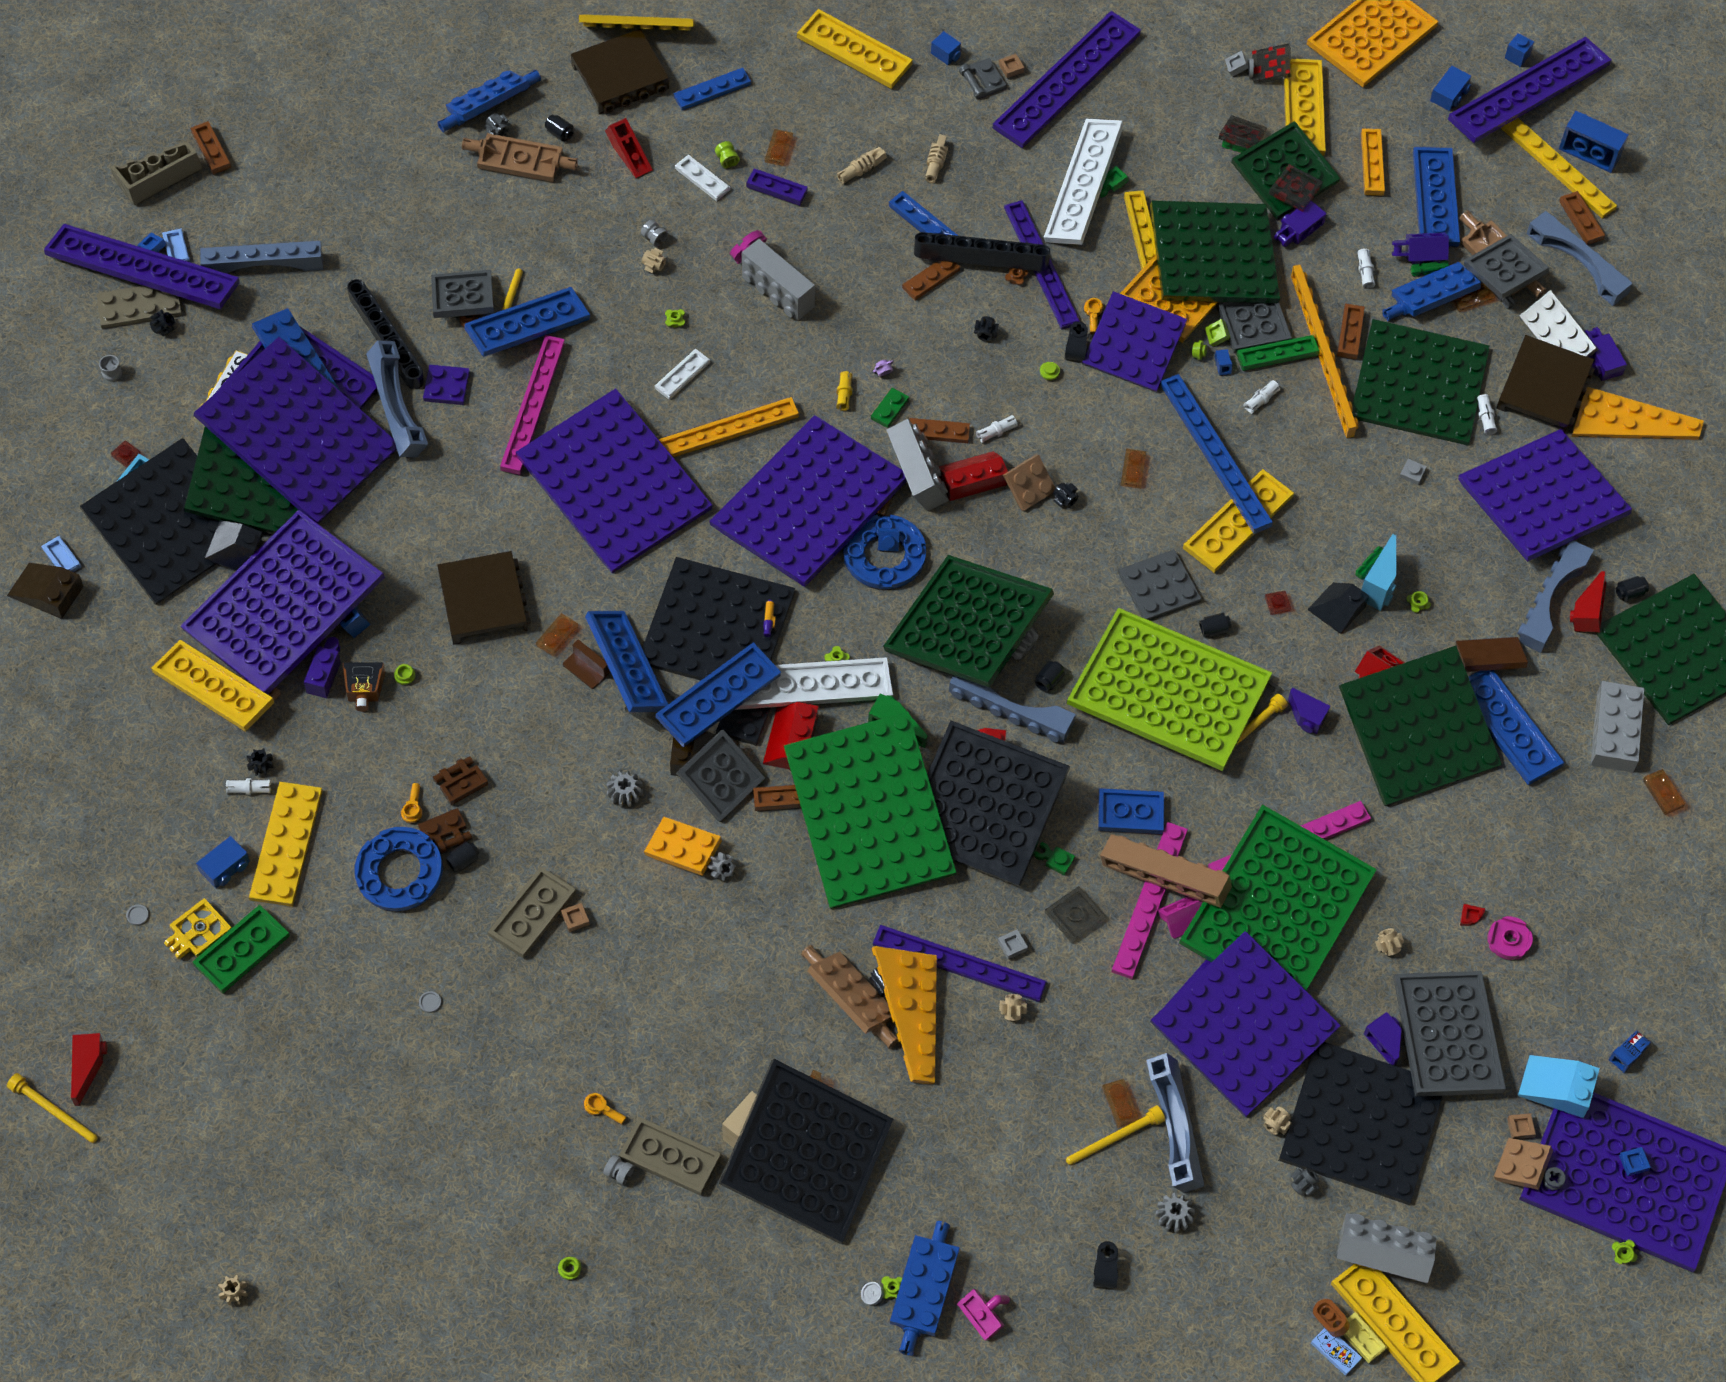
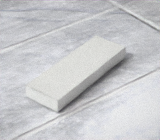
[675,155,730,201]
[655,349,710,400]

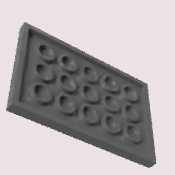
[1393,971,1506,1097]

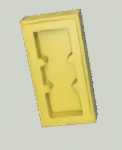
[1344,1312,1387,1364]

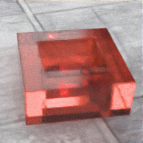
[111,440,141,468]
[1265,591,1291,615]

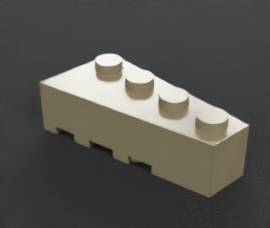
[110,142,202,205]

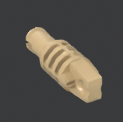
[925,134,948,183]
[836,147,887,184]

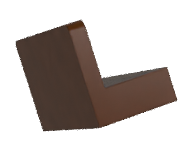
[563,639,610,689]

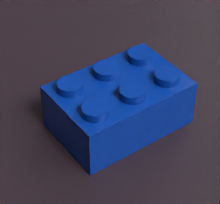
[1559,111,1629,173]

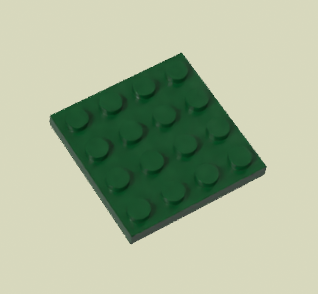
[1231,121,1340,220]

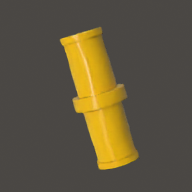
[836,371,853,411]

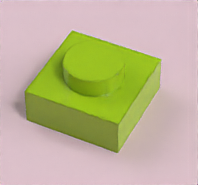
[1205,319,1230,346]

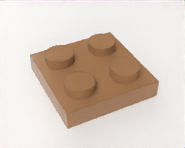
[1003,455,1055,511]
[1494,1138,1553,1190]

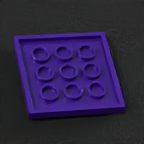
[1082,291,1187,392]

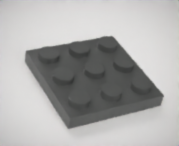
[1464,234,1549,299]
[431,270,494,318]
[1217,302,1292,353]
[1118,549,1201,621]
[676,730,765,821]

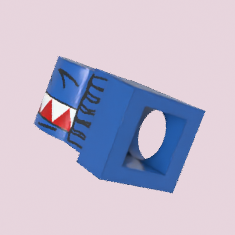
[1609,1030,1651,1073]

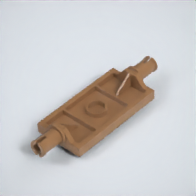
[462,133,578,182]
[1460,210,1547,298]
[801,945,898,1049]

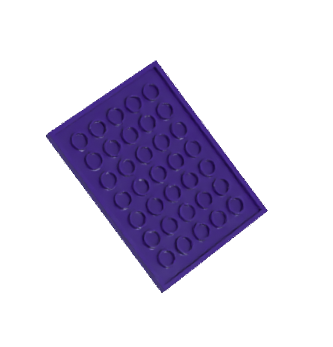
[193,337,397,524]
[516,388,712,573]
[709,415,907,587]
[181,510,385,695]
[1519,1092,1726,1273]

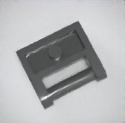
[959,58,1007,99]

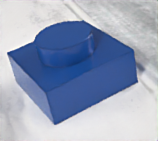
[138,232,167,252]
[878,528,900,551]
[1619,1147,1651,1176]

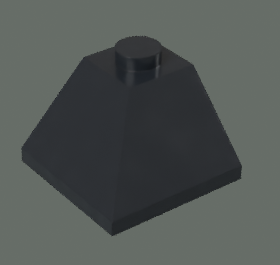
[205,520,262,571]
[1308,582,1369,634]

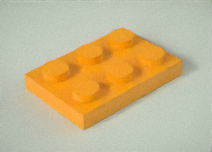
[644,817,722,876]

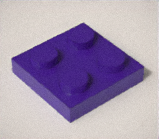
[423,364,470,405]

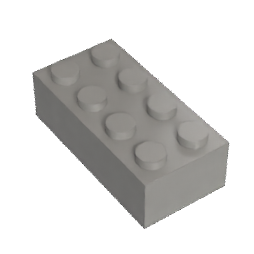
[742,239,815,321]
[887,419,949,511]
[1591,681,1644,773]
[1337,1213,1436,1283]

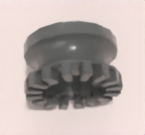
[1543,1167,1565,1190]

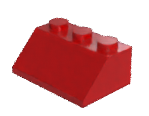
[938,451,1008,501]
[1355,645,1405,678]
[763,702,819,770]

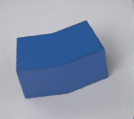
[1214,349,1232,375]

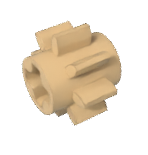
[642,248,666,273]
[1375,928,1404,956]
[999,994,1027,1021]
[1263,1107,1291,1135]
[218,1275,247,1306]

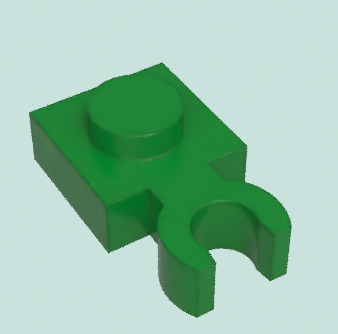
[1100,166,1129,198]
[1034,842,1075,876]

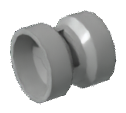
[641,219,668,247]
[99,355,122,382]
[603,1154,635,1185]

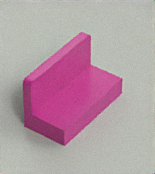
[1158,896,1203,939]

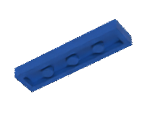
[674,68,751,110]
[889,191,958,236]

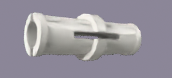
[1357,249,1375,288]
[1243,380,1280,414]
[1477,394,1497,435]
[976,415,1018,443]
[226,778,271,795]

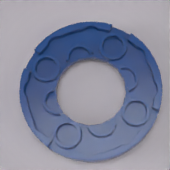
[843,515,926,589]
[355,827,443,911]

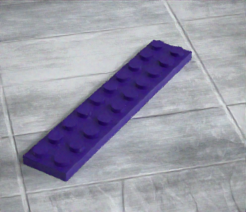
[992,11,1141,148]
[1448,36,1612,143]
[44,224,240,309]

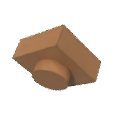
[999,54,1024,78]
[561,903,590,932]
[1507,1113,1536,1139]

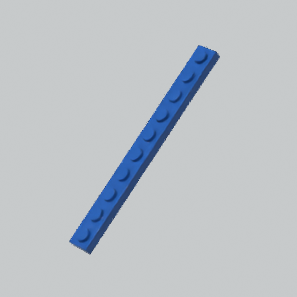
[1161,374,1273,534]

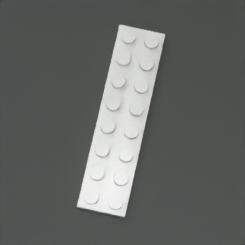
[1044,119,1124,245]
[735,657,893,710]

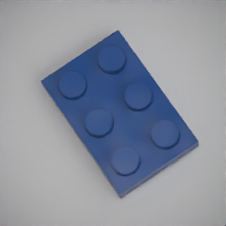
[1098,788,1164,834]

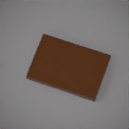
[1456,637,1528,672]

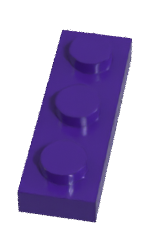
[746,168,808,206]

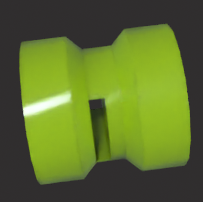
[715,141,740,169]

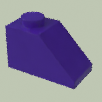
[1288,687,1330,734]
[1364,1012,1401,1065]

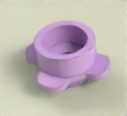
[873,360,894,377]

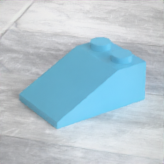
[1361,534,1397,611]
[1518,1055,1600,1118]

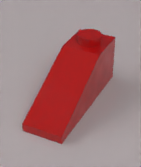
[605,118,653,178]
[1570,571,1607,632]
[71,1033,107,1106]

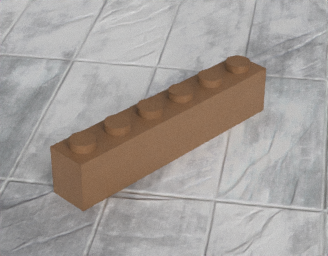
[1100,834,1232,908]

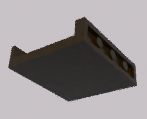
[571,29,669,114]
[1496,335,1595,433]
[437,551,531,645]

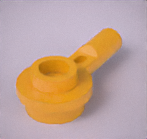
[1084,298,1104,335]
[401,783,423,823]
[584,1093,626,1125]

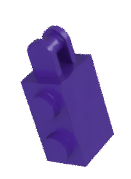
[1274,199,1326,247]
[1392,232,1449,264]
[1584,327,1627,381]
[304,637,341,699]

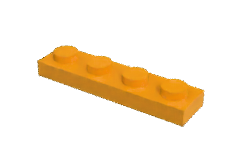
[1361,128,1385,196]

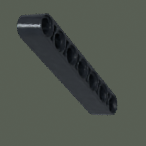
[914,232,1051,271]
[347,279,424,389]

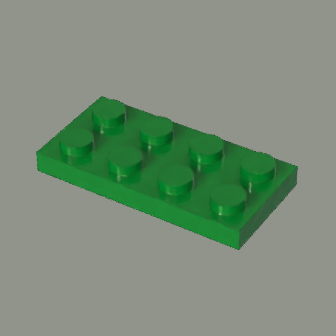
[192,904,290,994]

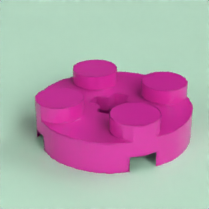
[730,230,767,264]
[1487,916,1533,960]

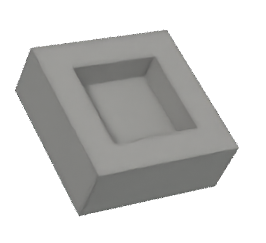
[1225,51,1249,77]
[1399,459,1427,485]
[998,929,1028,959]

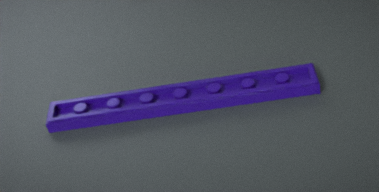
[1004,200,1080,330]
[873,925,1047,1003]

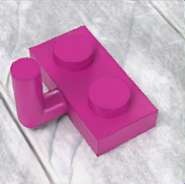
[957,1289,1010,1341]

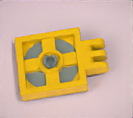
[164,898,232,959]

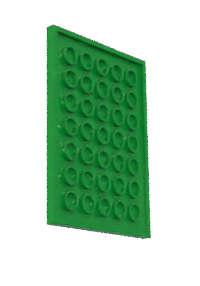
[784,712,956,909]
[1179,804,1377,991]

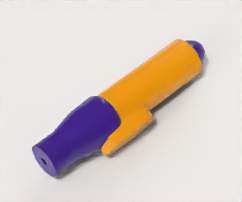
[763,599,775,637]

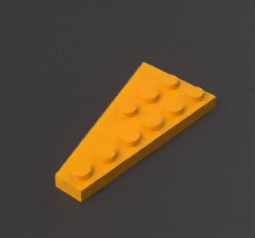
[1571,387,1704,440]
[872,946,937,1084]

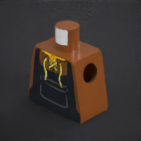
[343,662,385,712]

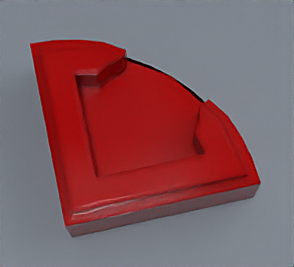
[1460,904,1485,926]

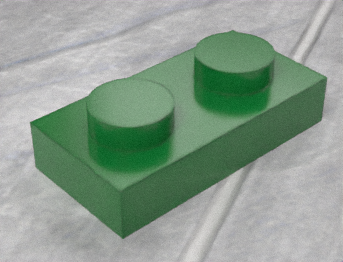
[871,388,909,428]

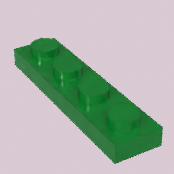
[1237,335,1320,371]

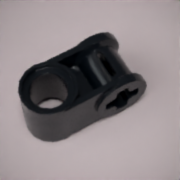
[1064,322,1088,361]
[1093,1241,1118,1288]

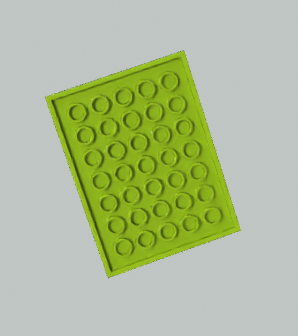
[1067,608,1272,771]

